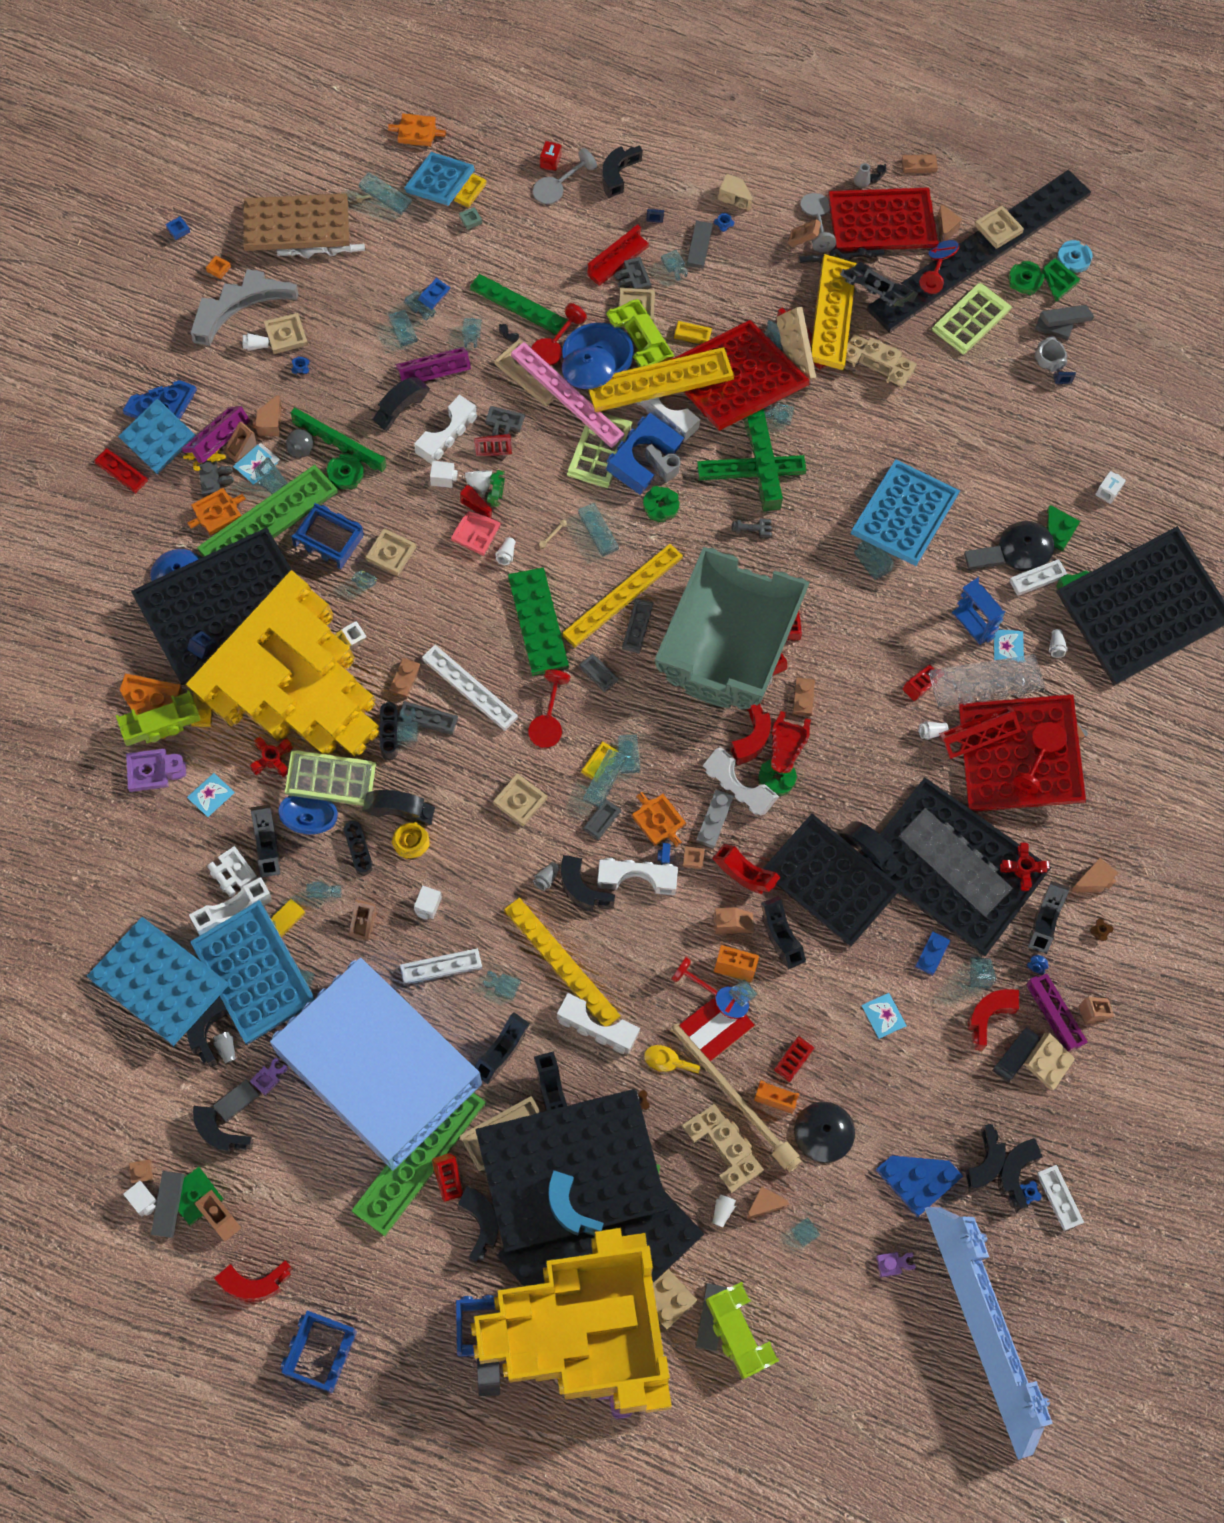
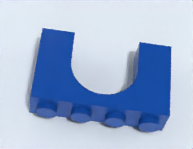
[606,413,684,495]

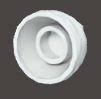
[465,470,492,498]

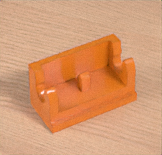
[714,945,759,983]
[754,1080,799,1114]

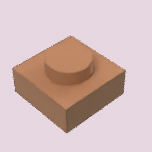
[683,846,705,870]
[129,1159,154,1185]

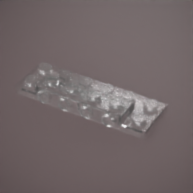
[928,654,1046,707]
[899,808,1013,917]

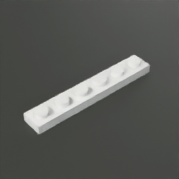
[422,645,518,731]

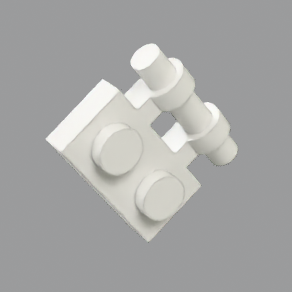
[207,846,257,897]

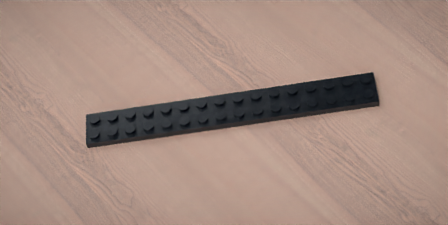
[866,169,1091,333]

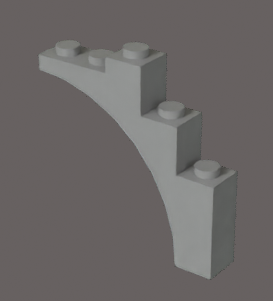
[191,269,298,346]

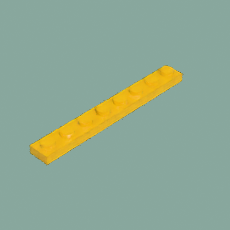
[562,544,683,648]
[504,897,621,1027]

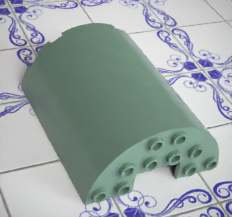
[655,547,810,709]

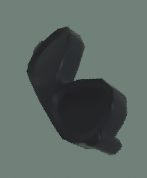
[870,164,886,183]
[499,324,519,343]

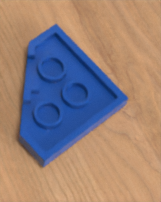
[123,380,197,420]
[876,1155,963,1218]

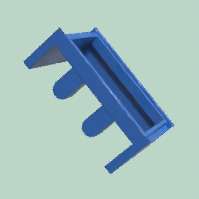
[292,503,364,570]
[952,577,1006,645]
[456,1295,496,1357]
[281,1310,357,1394]

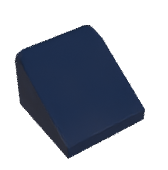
[646,209,664,223]
[1053,372,1076,384]
[187,631,216,659]

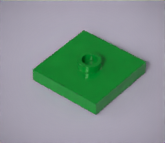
[178,1167,224,1226]

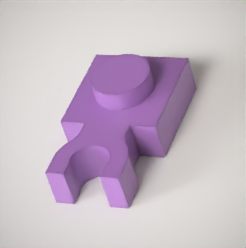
[250,1058,288,1096]
[876,1252,916,1278]

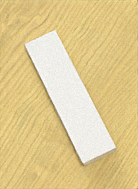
[400,948,482,985]

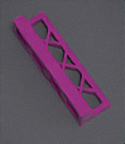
[395,347,471,382]
[181,406,250,463]
[1026,973,1088,1053]

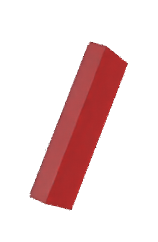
[94,448,148,494]

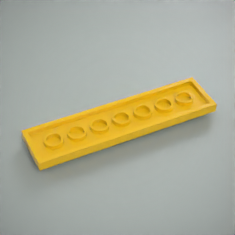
[811,254,857,370]
[588,347,734,412]

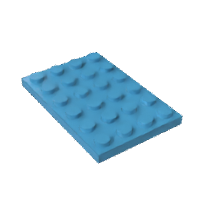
[850,459,960,566]
[191,900,315,1045]
[87,917,229,1046]

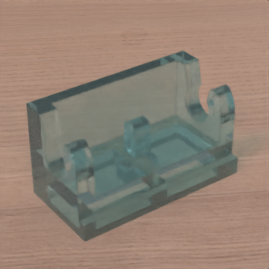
[854,541,894,581]

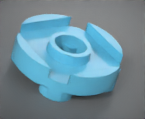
[1057,240,1093,273]

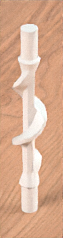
[277,244,365,258]

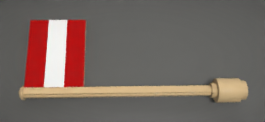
[670,996,802,1172]

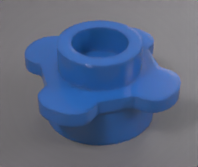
[714,213,734,232]
[291,357,310,374]
[1027,955,1049,975]
[1020,1181,1042,1204]

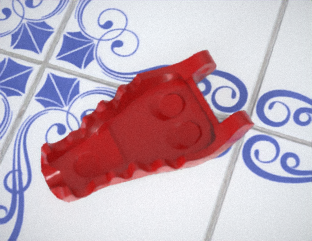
[771,711,811,773]

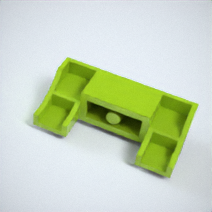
[606,299,674,367]
[115,690,201,746]
[705,1282,779,1380]

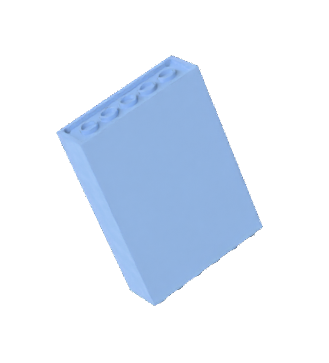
[270,957,482,1171]

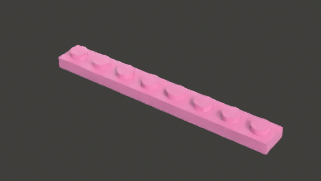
[511,342,624,448]

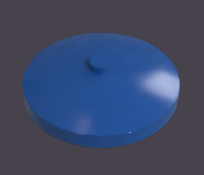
[562,323,633,373]

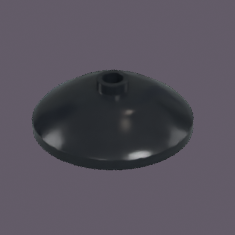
[999,521,1054,572]
[794,1102,855,1163]

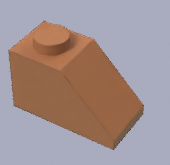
[253,396,282,436]
[1072,858,1118,893]
[713,907,754,934]
[194,1190,241,1242]

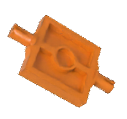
[388,113,446,147]
[187,488,246,536]
[632,792,686,847]

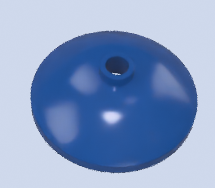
[562,346,616,389]
[151,549,201,581]
[278,796,338,835]

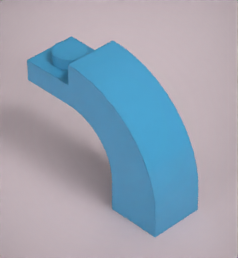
[549,1171,604,1236]

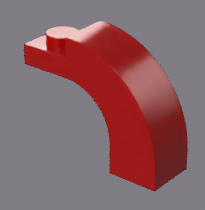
[730,704,771,766]
[712,844,780,894]
[967,989,1019,1051]
[214,1260,293,1302]

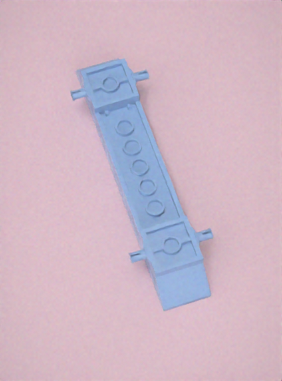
[925,1207,1053,1460]

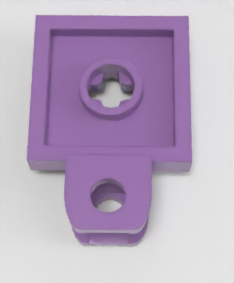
[126,749,186,792]

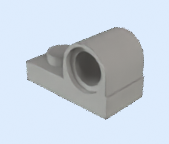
[645,444,680,483]

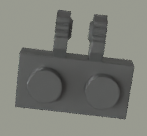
[614,257,652,290]
[486,406,525,442]
[198,461,234,497]

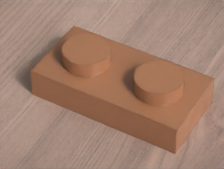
[902,154,938,173]
[788,219,821,247]
[389,658,421,699]
[793,677,815,717]

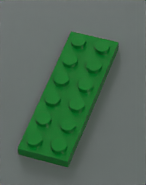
[508,567,569,676]

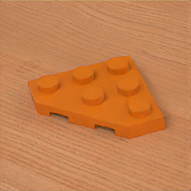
[120,673,182,739]

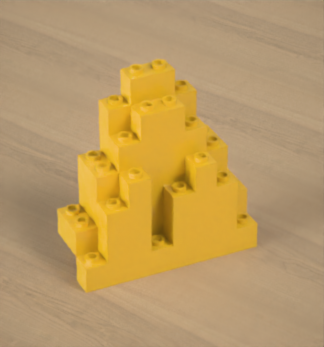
[186,570,380,757]
[471,1228,672,1414]

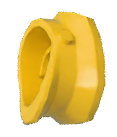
[391,822,429,859]

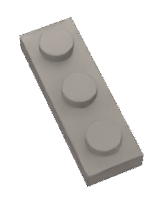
[696,790,734,849]

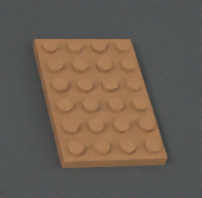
[244,193,350,251]

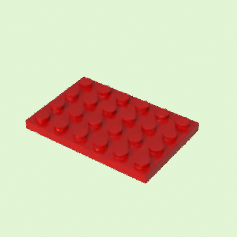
[828,187,938,252]

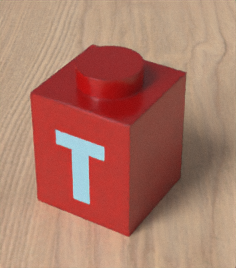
[540,141,562,171]

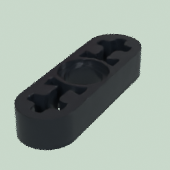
[344,821,373,876]

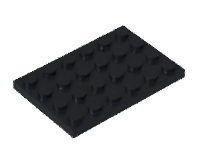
[763,813,902,948]

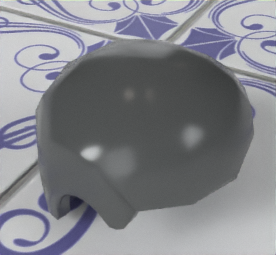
[286,429,314,458]

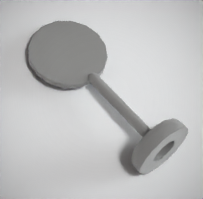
[533,148,597,204]
[800,193,836,253]

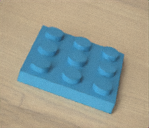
[404,152,475,206]
[118,399,196,474]

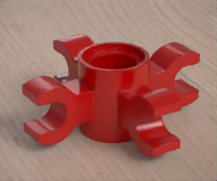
[250,736,293,778]
[1000,842,1050,891]

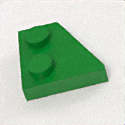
[1042,258,1080,302]
[1047,505,1081,551]

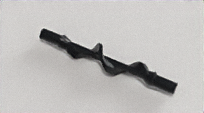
[798,248,884,264]

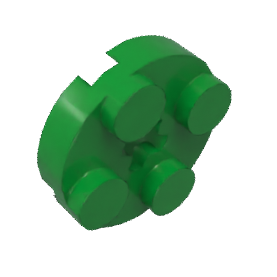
[1009,261,1044,295]
[327,454,364,490]
[487,470,505,507]
[643,486,680,522]
[758,759,797,796]

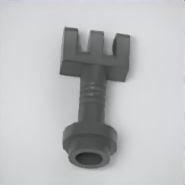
[732,518,772,539]

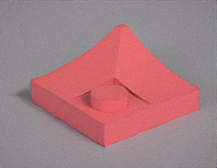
[451,511,501,556]

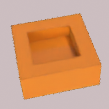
[206,255,231,279]

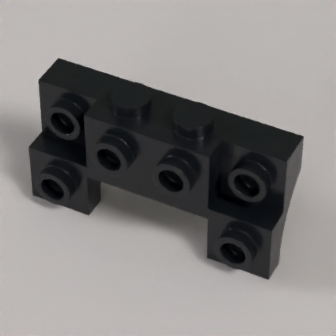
[840,262,918,308]

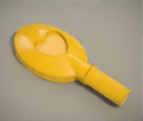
[644,1045,701,1074]

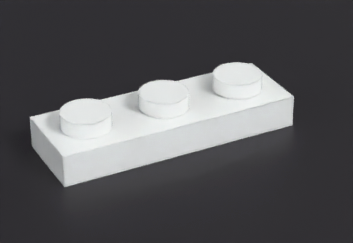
[1009,559,1067,596]
[1037,1165,1084,1231]

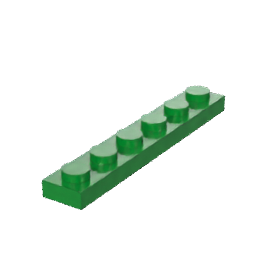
[470,274,568,335]
[291,407,386,472]
[697,455,807,480]

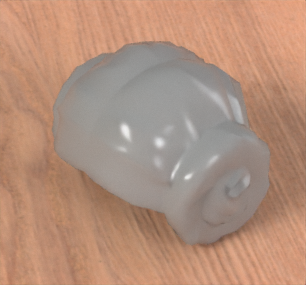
[1035,337,1067,372]

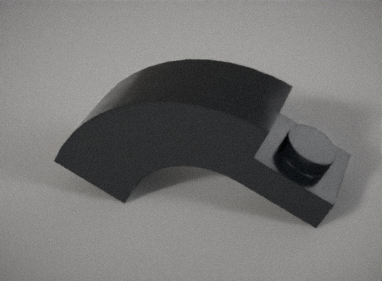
[193,1106,254,1155]
[965,1124,1006,1193]

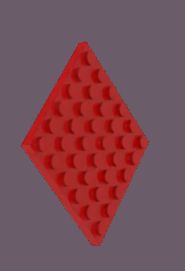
[670,320,810,431]
[959,694,1086,812]

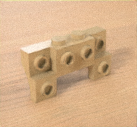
[846,334,917,389]
[682,1104,764,1194]

